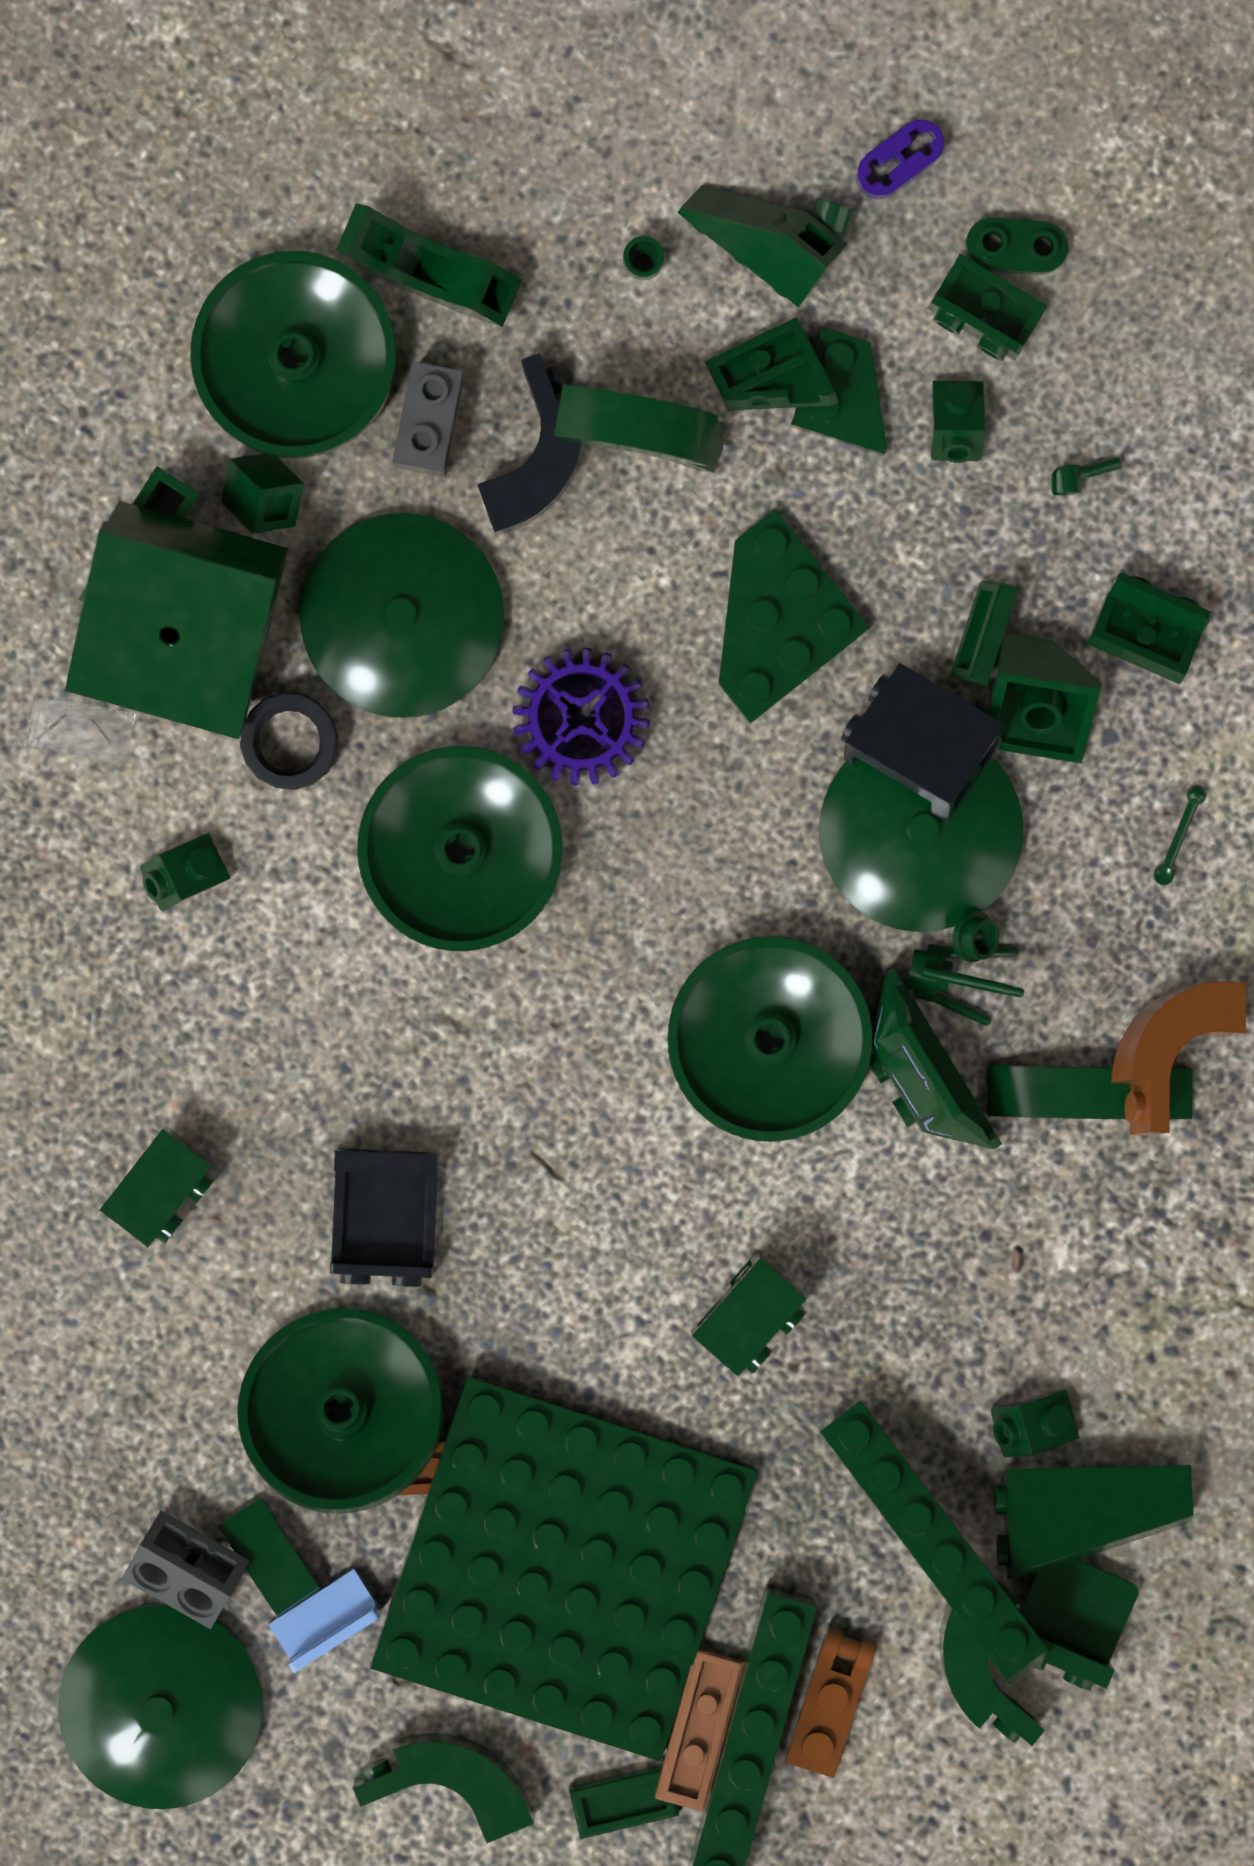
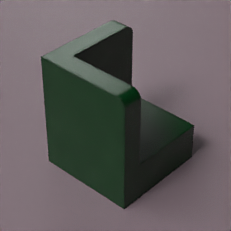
[222,453,304,534]

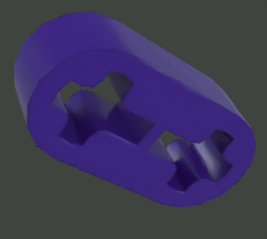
[856,120,944,199]

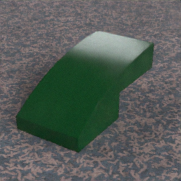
[219,1498,322,1617]

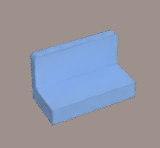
[268,1567,382,1673]

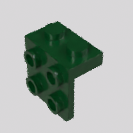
[1020,1559,1138,1691]

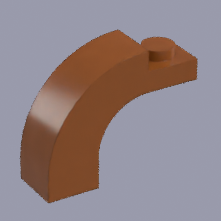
[1111,981,1246,1136]

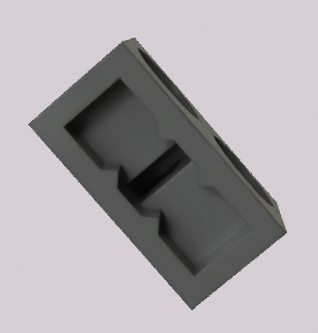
[392,361,465,478]
[122,1510,250,1629]

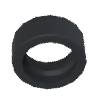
[240,692,339,790]

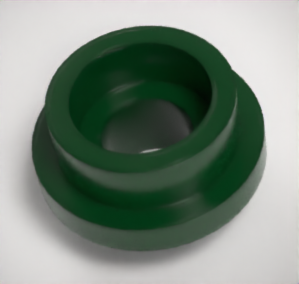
[952,911,1000,962]

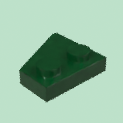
[705,317,839,411]
[790,327,887,456]

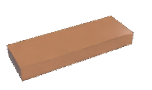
[654,1649,745,1812]

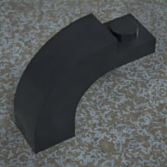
[477,353,582,537]

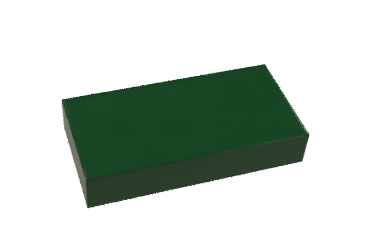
[950,580,1019,686]
[569,1764,680,1839]

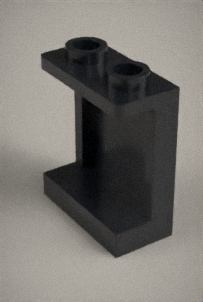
[841,663,1005,824]
[329,1148,439,1287]

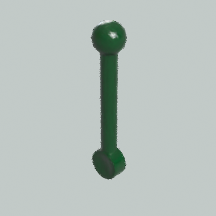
[1153,785,1207,885]

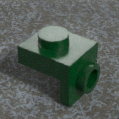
[931,380,985,463]
[140,832,231,911]
[991,1389,1079,1457]

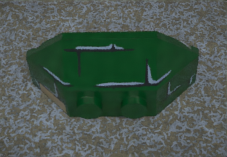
[869,968,1002,1150]

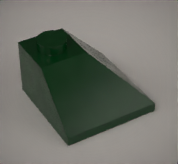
[986,632,1101,764]

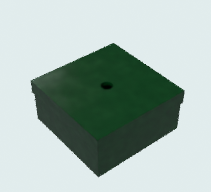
[65,501,289,739]

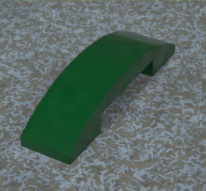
[988,1065,1193,1119]

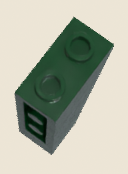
[994,1465,1194,1579]

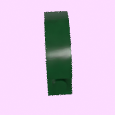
[336,203,522,327]
[554,385,724,473]
[939,1579,1045,1746]
[352,1733,535,1843]

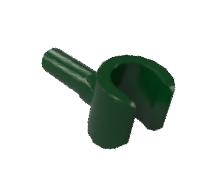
[1051,457,1122,496]

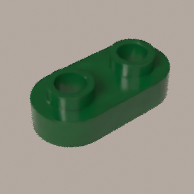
[965,217,1068,275]

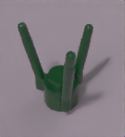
[906,943,1024,1026]

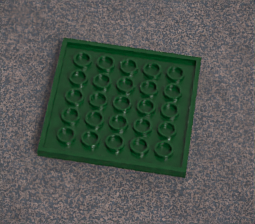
[370,1375,758,1762]

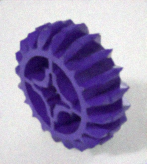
[512,648,650,786]

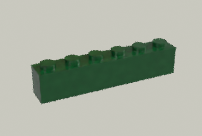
[819,1401,1052,1685]
[688,1585,817,1866]

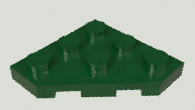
[718,509,870,724]

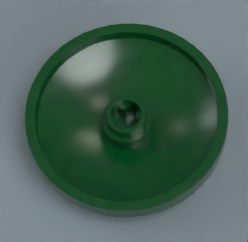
[190,251,397,458]
[300,513,504,718]
[357,746,563,952]
[819,757,1023,932]
[667,936,873,1142]
[237,1308,444,1514]
[58,1602,264,1809]

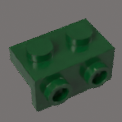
[927,254,1047,362]
[1087,573,1212,684]

